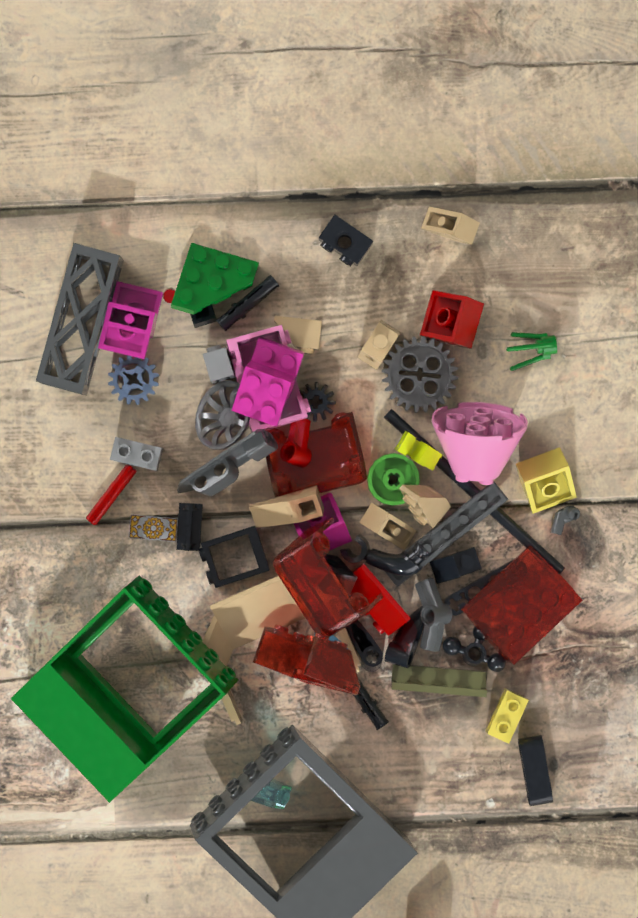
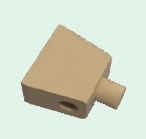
[357,320,401,370]

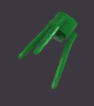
[506,332,557,371]

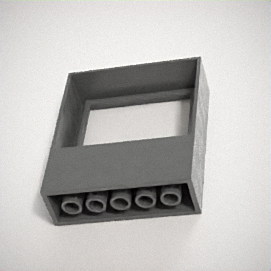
[190,724,418,918]

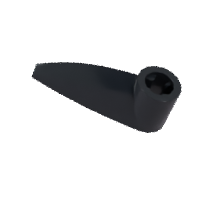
[385,606,424,668]
[340,607,383,672]

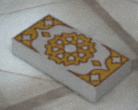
[129,514,178,542]

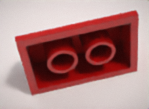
[349,563,411,636]

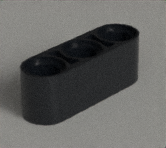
[518,735,553,806]

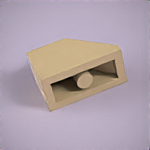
[421,206,480,245]
[274,316,322,354]
[359,503,417,550]

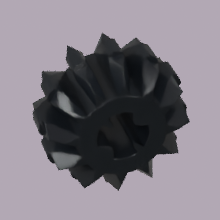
[299,382,336,422]

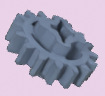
[108,355,159,405]

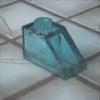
[251,779,292,809]

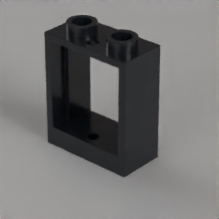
[198,526,270,588]

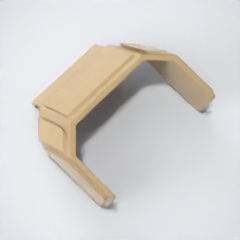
[203,571,361,725]

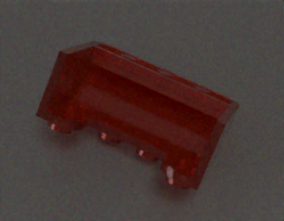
[253,624,360,695]

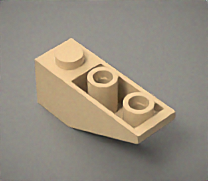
[249,485,324,528]
[399,485,451,528]

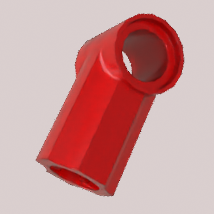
[280,418,312,468]

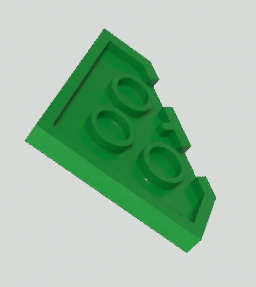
[171,243,259,315]

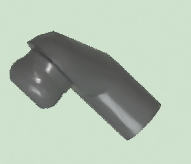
[550,506,580,535]

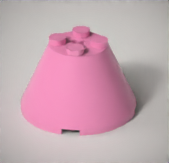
[432,402,528,485]

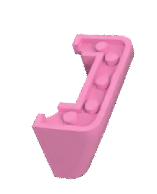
[226,325,311,433]

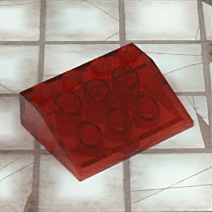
[461,545,583,665]

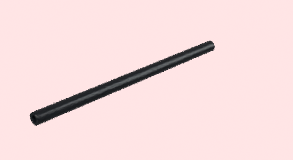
[384,409,565,576]

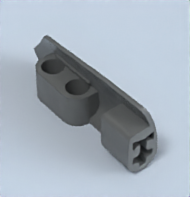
[177,429,278,496]

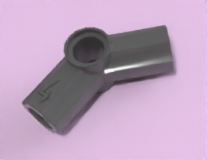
[415,578,452,652]

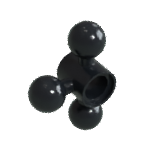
[443,623,506,672]

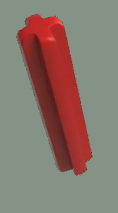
[86,464,137,525]

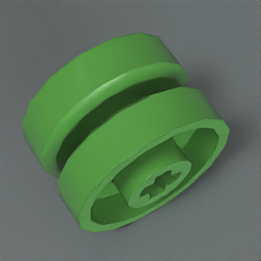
[367,453,420,506]

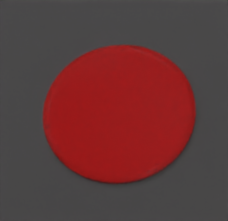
[163,289,175,303]

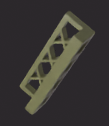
[391,664,487,697]

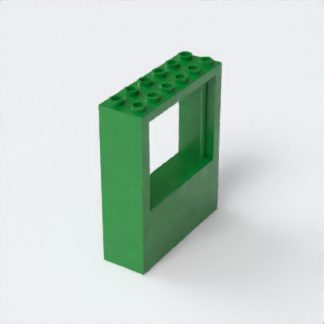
[10,575,239,803]

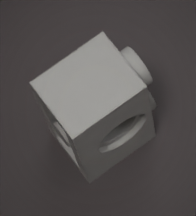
[203,345,235,384]
[110,437,163,471]

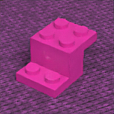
[98,281,163,360]
[231,337,304,427]

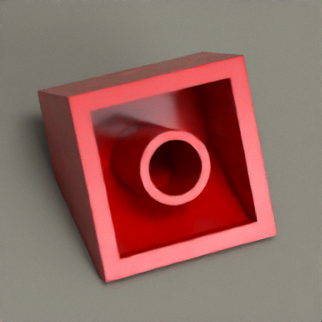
[420,290,484,349]

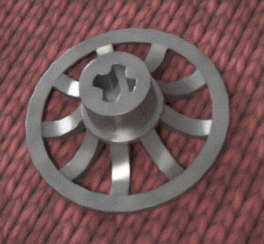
[195,381,250,450]

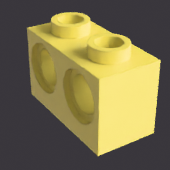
[485,688,529,744]

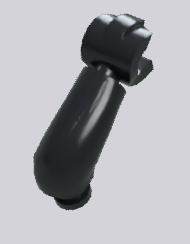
[340,534,429,577]

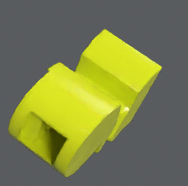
[395,431,442,471]

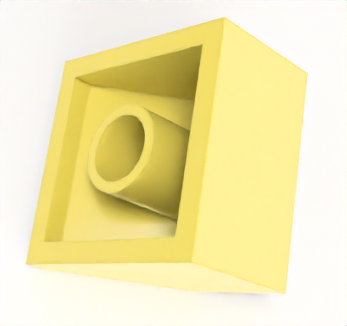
[516,447,577,514]

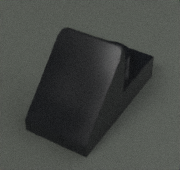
[430,547,482,584]

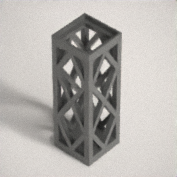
[36,243,124,396]

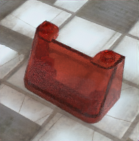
[265,412,367,497]

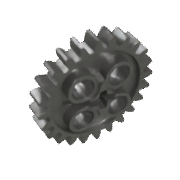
[382,336,458,413]

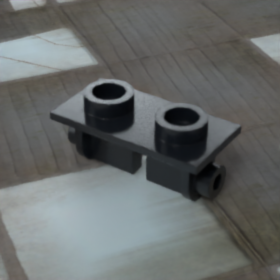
[176,503,203,551]

